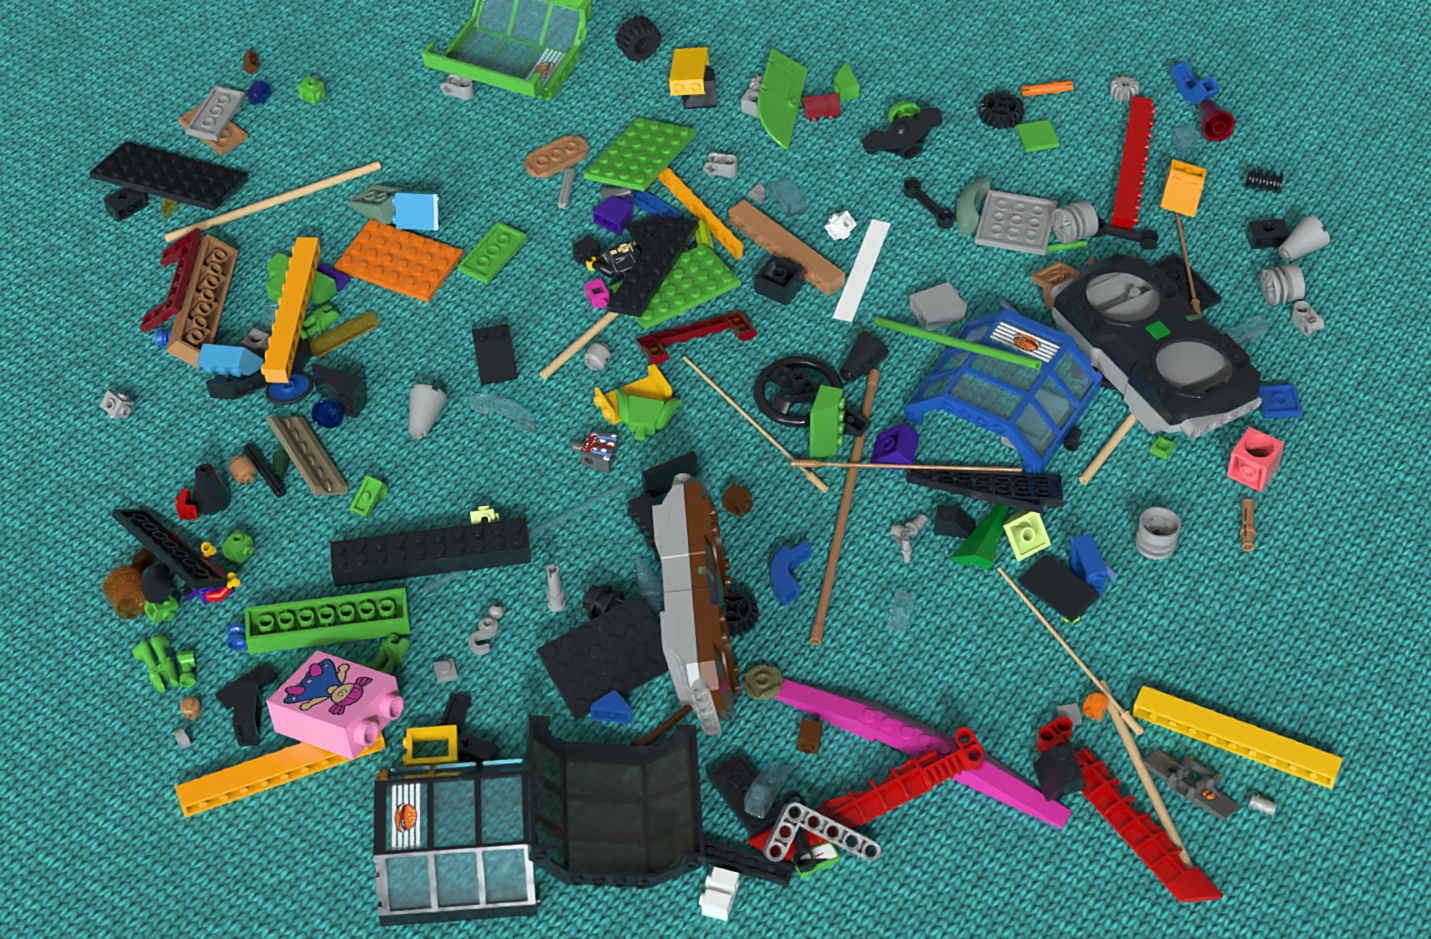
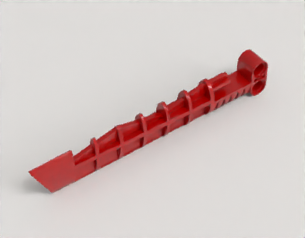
[1036,717,1224,902]
[748,727,985,863]

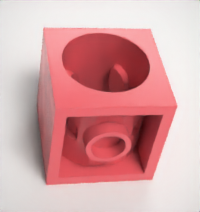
[1227,427,1284,492]

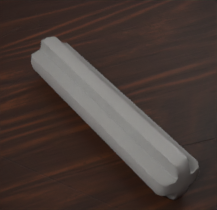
[557,168,575,209]

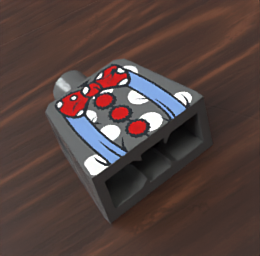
[572,432,619,473]

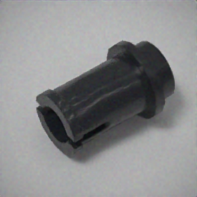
[1064,427,1082,451]

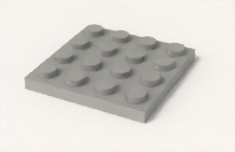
[975,190,1058,256]

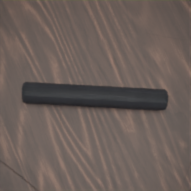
[243,443,286,498]

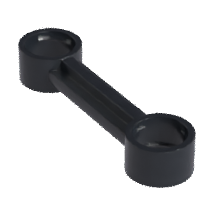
[903,179,955,229]
[1092,217,1159,250]
[782,790,817,872]

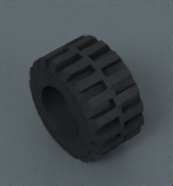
[615,16,662,62]

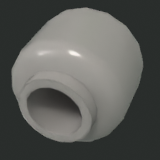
[584,343,612,371]

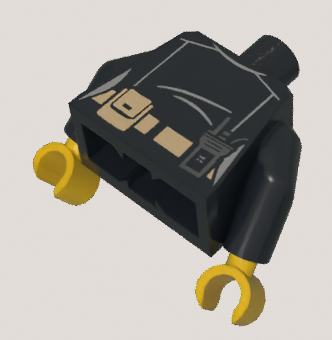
[586,240,642,281]

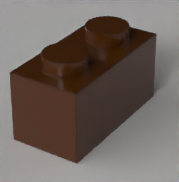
[243,50,258,74]

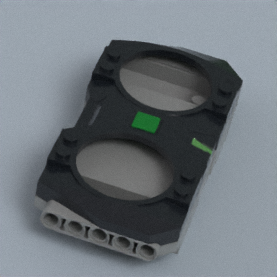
[1050,254,1262,439]

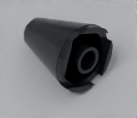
[840,331,889,382]
[192,464,231,515]

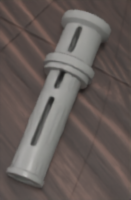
[546,564,566,612]

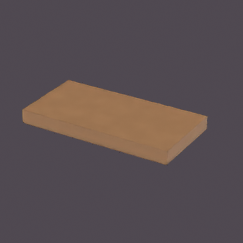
[178,103,248,156]

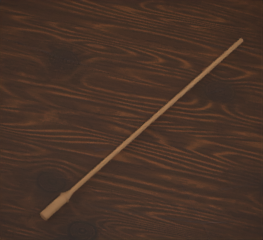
[1175,212,1202,319]
[791,459,1022,472]

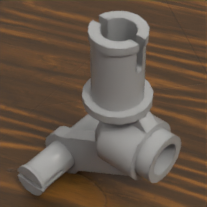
[890,514,928,563]

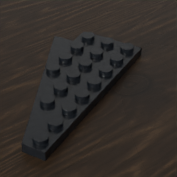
[906,468,1063,514]

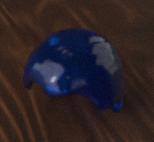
[311,399,344,429]

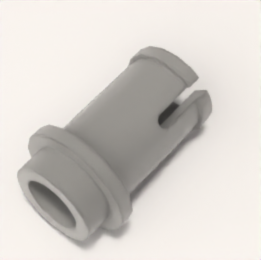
[1249,794,1278,816]

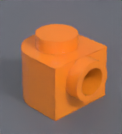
[1082,692,1108,721]

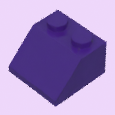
[870,422,920,470]

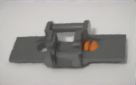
[1142,749,1240,820]

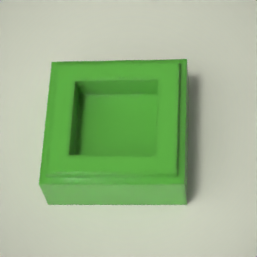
[1149,436,1176,460]

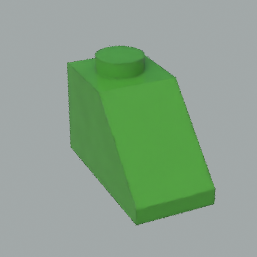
[832,63,859,102]

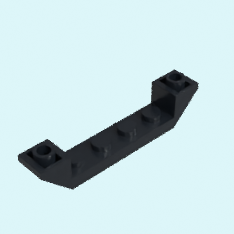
[205,339,312,400]

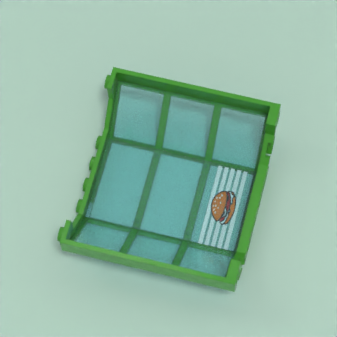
[422,0,593,101]

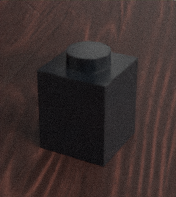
[572,235,601,267]

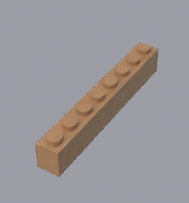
[729,200,845,296]

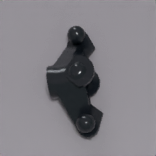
[862,108,942,159]

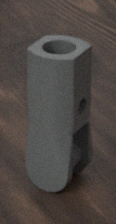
[600,186,634,201]

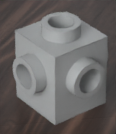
[100,390,135,419]

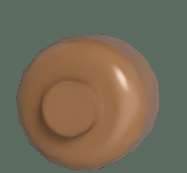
[180,697,202,719]

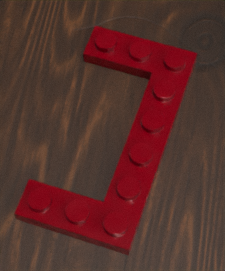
[140,228,202,333]
[636,311,757,365]

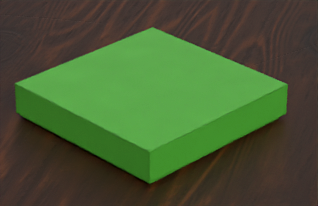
[1016,119,1059,152]

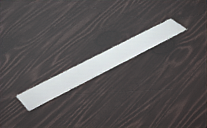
[833,219,891,322]

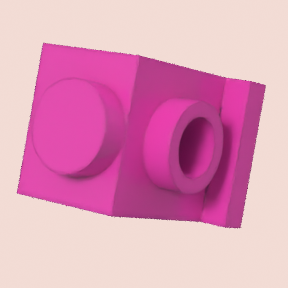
[584,279,609,308]

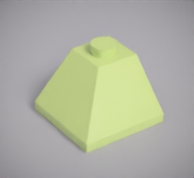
[1003,510,1051,561]

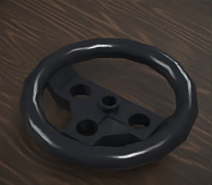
[753,356,844,428]

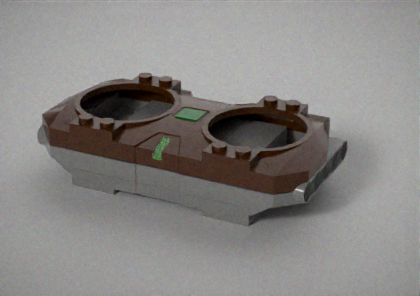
[652,473,741,735]

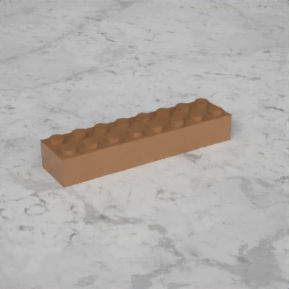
[166,234,238,368]

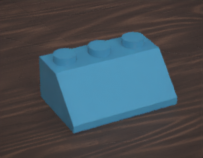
[196,344,265,377]

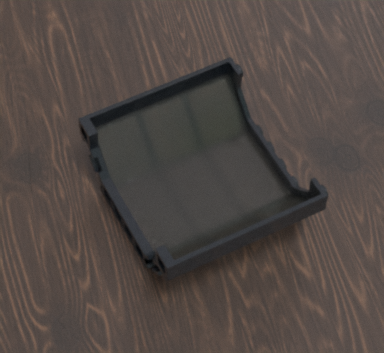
[526,715,705,889]

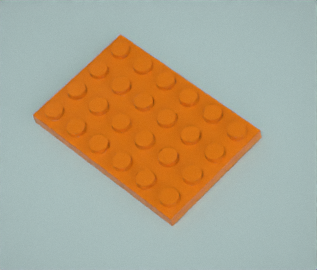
[334,219,463,303]

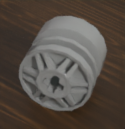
[1052,200,1098,244]
[1260,263,1305,306]
[1135,507,1181,560]

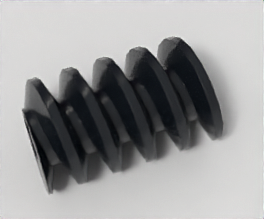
[1245,167,1284,194]

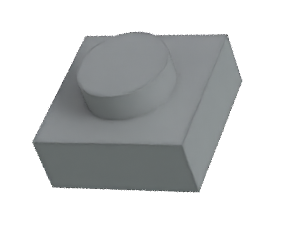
[433,658,458,683]

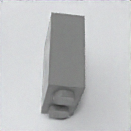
[909,282,967,331]

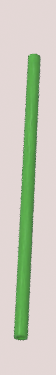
[875,317,1042,370]

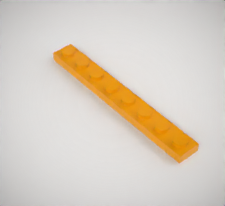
[658,167,744,260]

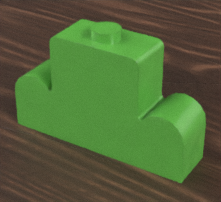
[266,252,337,305]

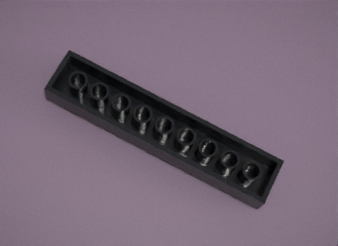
[330,518,531,587]

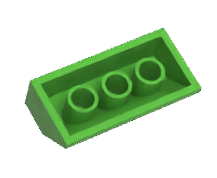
[810,385,846,461]

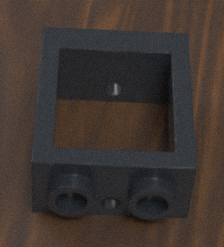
[232,681,263,747]

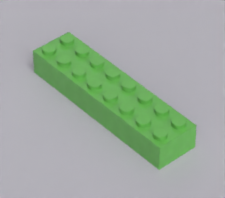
[245,588,411,654]

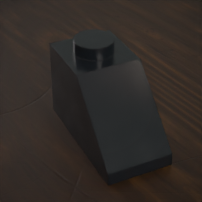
[843,405,871,438]
[934,505,975,539]

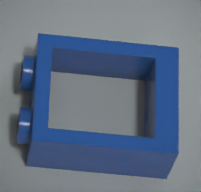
[1068,533,1107,595]

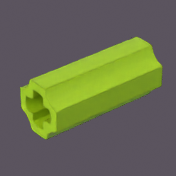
[694,220,714,252]

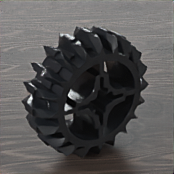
[978,90,1025,131]
[724,588,759,639]

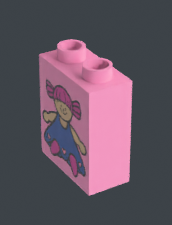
[266,650,404,760]

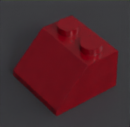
[801,93,841,121]

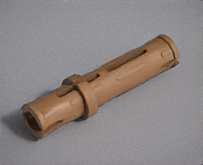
[1240,499,1256,551]

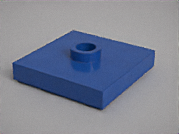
[1258,384,1302,419]

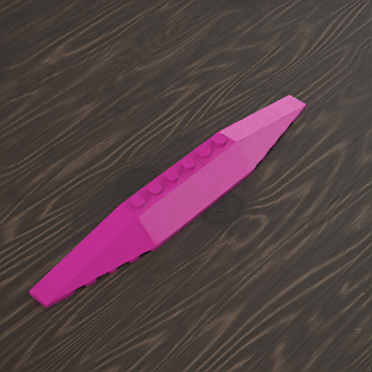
[774,678,1072,829]

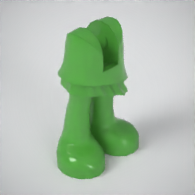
[299,304,340,341]
[359,634,410,675]
[132,636,179,694]

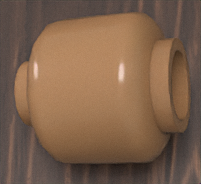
[228,455,257,484]

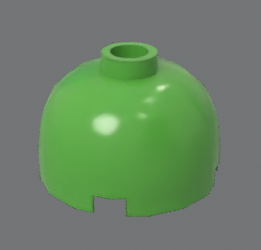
[888,100,921,125]

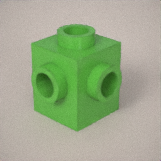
[297,76,326,105]
[221,530,255,565]
[144,593,179,623]

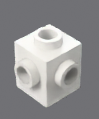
[824,210,857,240]

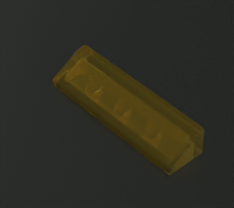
[309,311,379,358]

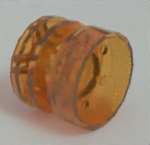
[102,566,147,620]

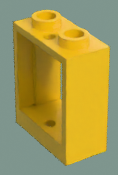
[403,725,459,766]

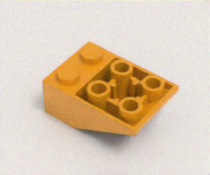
[1160,159,1206,217]

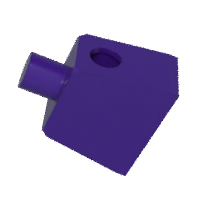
[593,196,634,236]

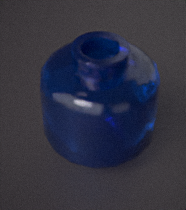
[246,80,272,106]

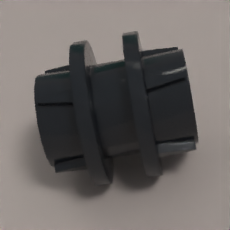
[582,583,626,620]

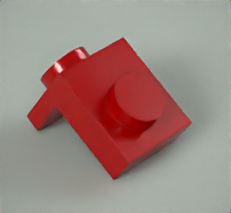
[175,489,199,520]

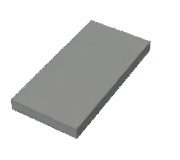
[185,86,246,141]

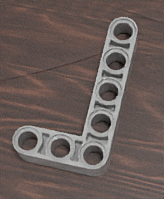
[763,802,881,861]

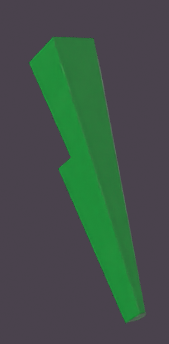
[950,504,1009,570]

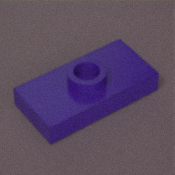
[316,263,350,292]

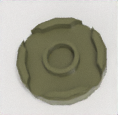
[743,664,784,700]

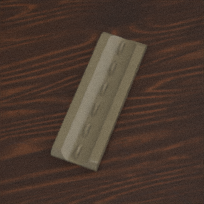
[266,417,348,495]

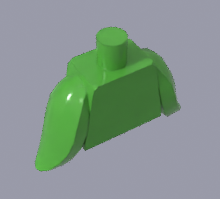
[614,389,683,441]

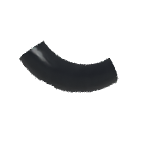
[139,561,176,605]

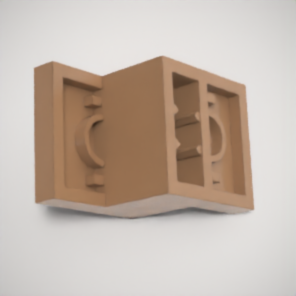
[1031,261,1081,310]

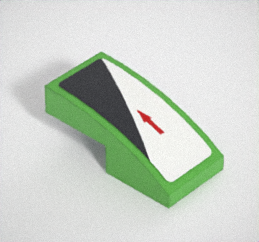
[791,841,842,879]

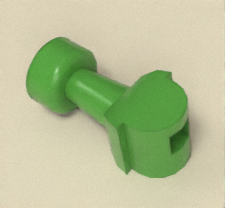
[177,650,196,687]

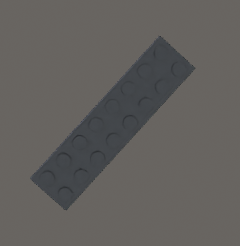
[607,216,699,317]
[112,508,228,590]

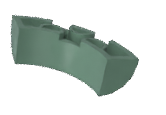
[955,177,991,236]

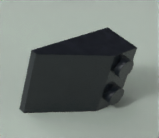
[472,324,518,385]
[311,363,367,418]

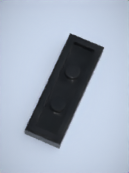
[215,662,278,711]

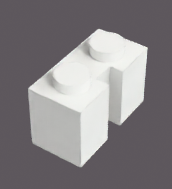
[699,867,739,921]

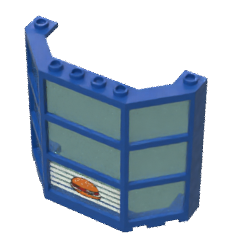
[905,308,1103,474]

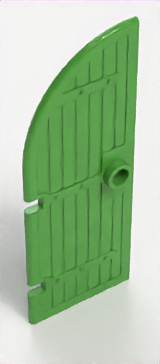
[757,48,808,150]

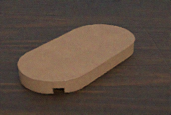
[525,135,588,178]

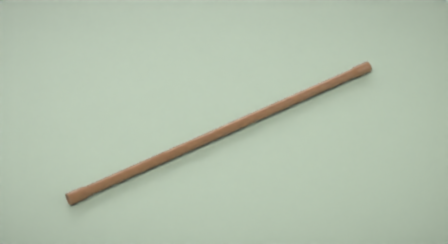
[809,369,880,645]

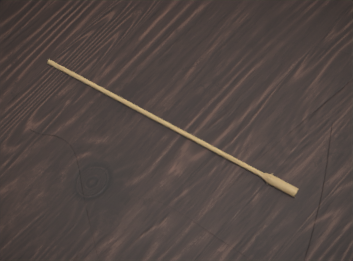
[683,356,829,493]
[997,567,1144,735]

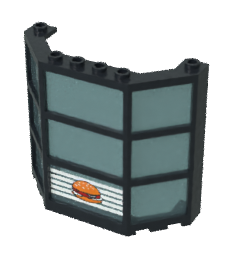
[373,758,541,927]

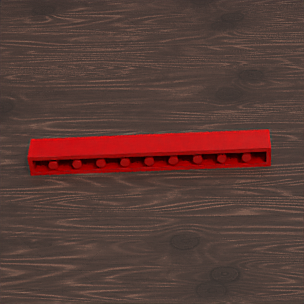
[1111,96,1155,231]

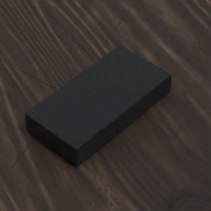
[439,694,472,735]

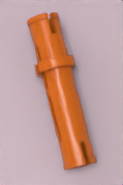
[1021,80,1073,97]

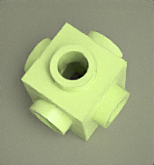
[470,506,500,524]

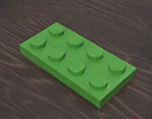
[457,222,528,284]

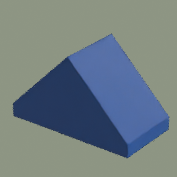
[590,690,633,724]

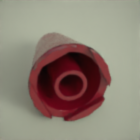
[1199,100,1236,142]

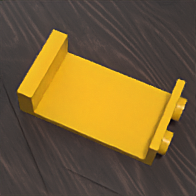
[669,47,710,95]
[593,364,672,425]

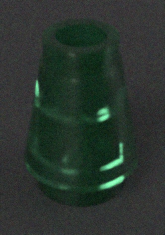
[272,449,291,479]

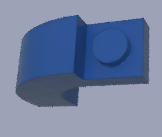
[1169,62,1220,104]
[771,541,811,606]

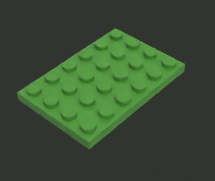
[584,118,696,191]
[611,243,741,330]

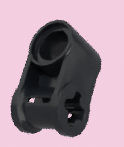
[458,735,499,762]

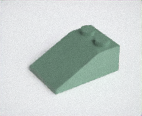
[347,185,405,225]

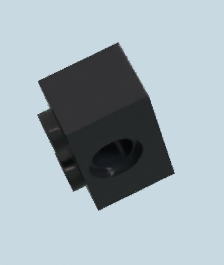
[1246,219,1289,250]

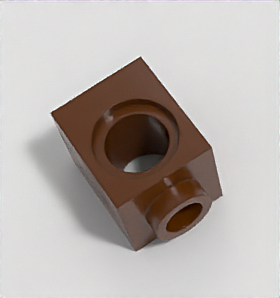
[722,483,753,518]
[798,719,823,754]

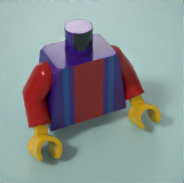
[182,542,240,604]

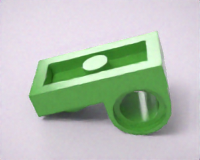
[349,475,388,519]

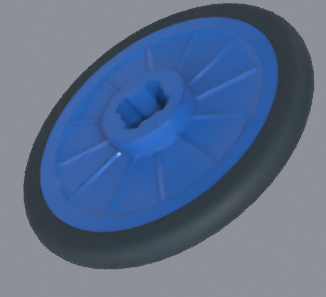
[265,372,313,405]

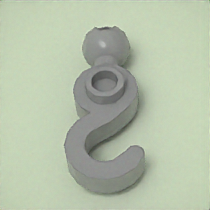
[468,604,504,655]

